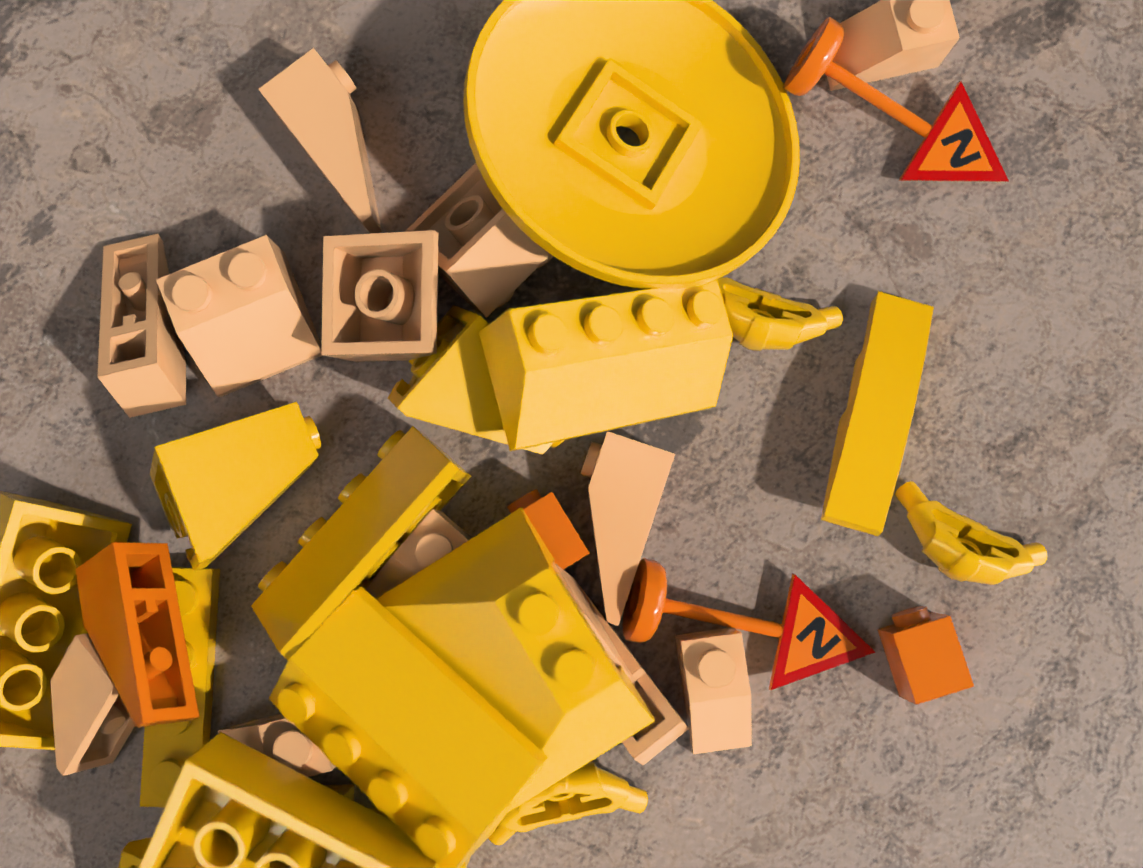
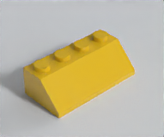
[479,279,733,452]
[251,426,472,660]
[0,491,132,750]
[269,586,548,868]

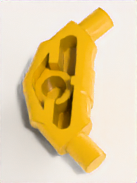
[717,277,843,351]
[895,481,1047,585]
[488,761,648,845]

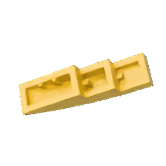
[821,291,934,537]

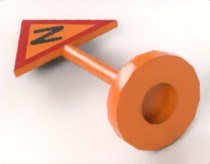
[783,17,1009,182]
[623,558,876,690]

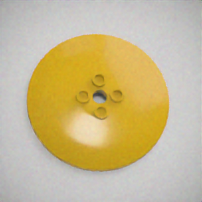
[463,0,800,290]

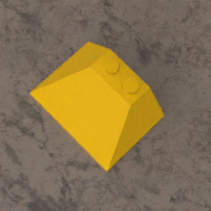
[376,507,655,813]

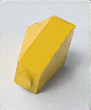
[387,305,564,455]
[150,402,321,571]

